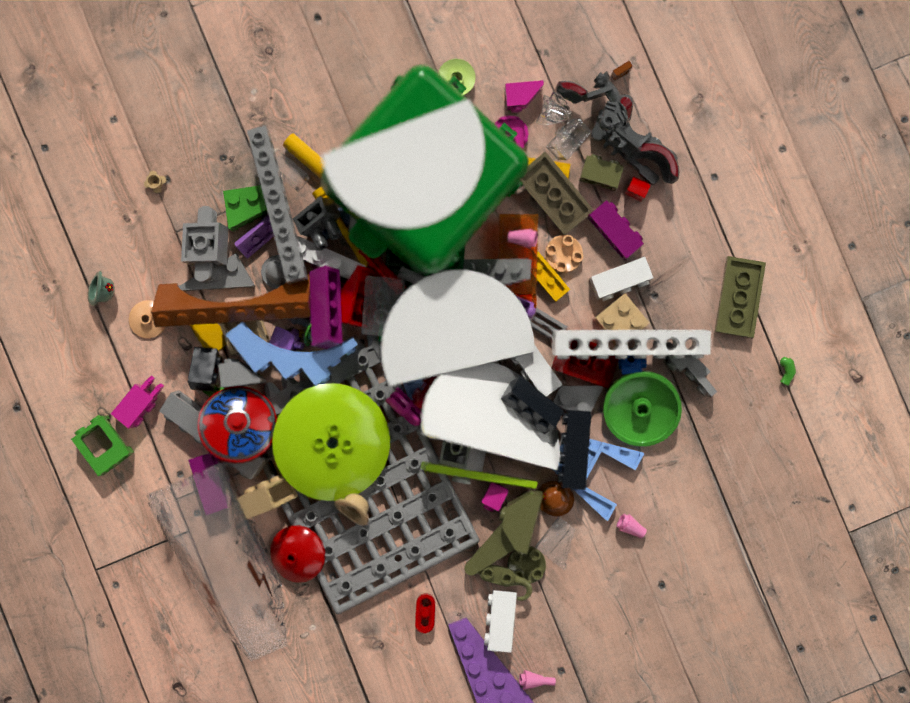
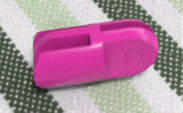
[385,387,423,426]

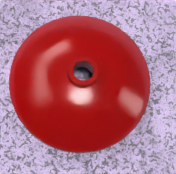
[270,525,325,583]

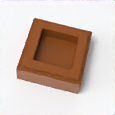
[611,61,633,81]

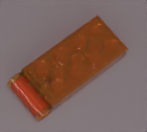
[498,214,539,308]

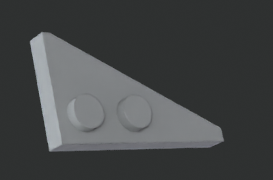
[179,254,255,291]

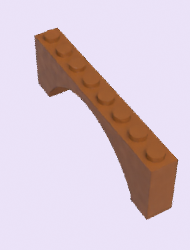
[151,274,311,327]

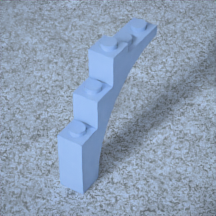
[226,322,358,386]

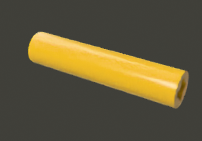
[283,133,324,179]

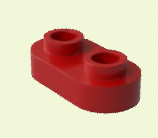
[415,593,436,633]

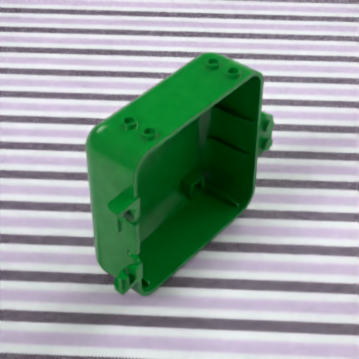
[321,65,529,276]

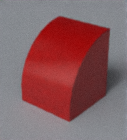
[624,176,651,202]

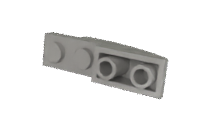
[653,342,717,397]

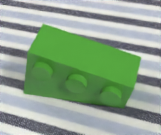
[223,185,268,232]

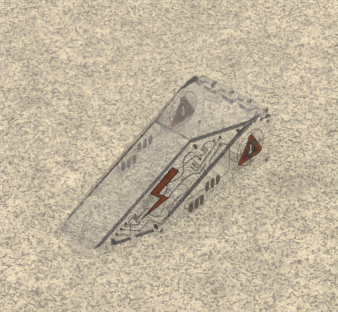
[147,462,287,661]

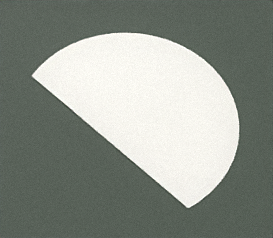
[322,99,484,228]
[382,270,534,386]
[422,362,560,470]

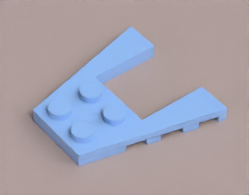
[552,439,645,521]

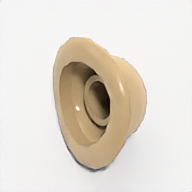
[334,494,369,526]

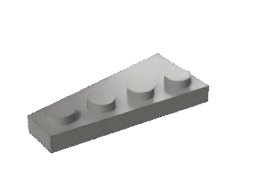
[463,259,531,286]

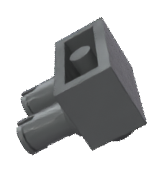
[293,197,342,251]

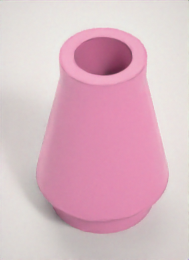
[508,229,538,248]
[617,514,647,539]

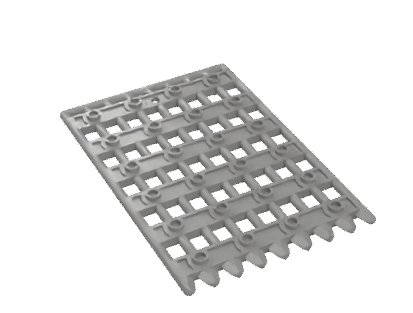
[263,331,479,614]

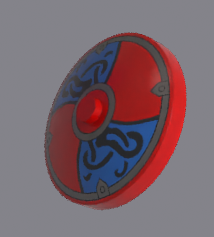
[198,386,277,464]

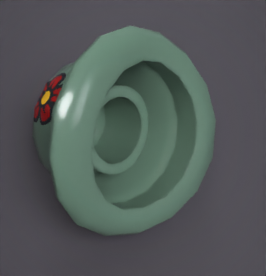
[87,271,115,306]

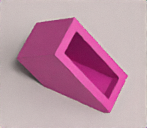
[505,80,544,113]

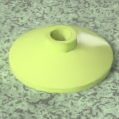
[438,59,476,95]

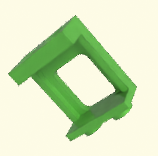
[71,415,135,476]

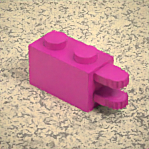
[111,375,164,429]

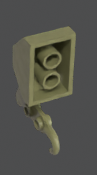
[464,488,542,601]

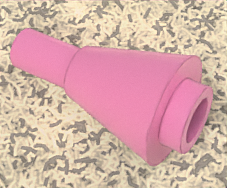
[519,670,556,690]

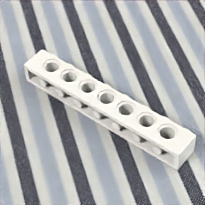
[552,330,711,359]

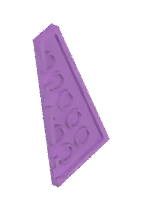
[448,617,534,703]

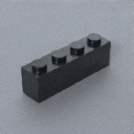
[558,410,592,490]

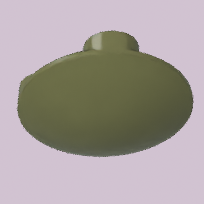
[507,546,546,583]

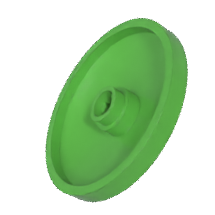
[603,371,682,446]

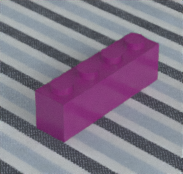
[309,265,342,349]

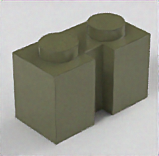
[579,154,624,191]

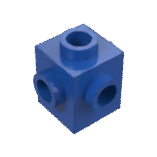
[618,348,647,376]

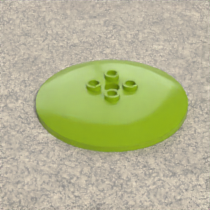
[272,383,390,501]

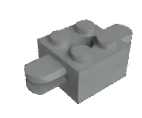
[181,206,229,284]

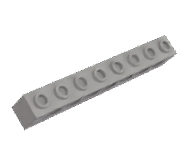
[247,125,308,284]

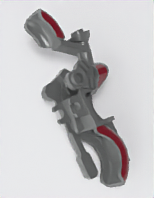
[555,71,680,185]

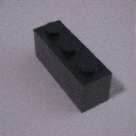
[501,375,564,434]

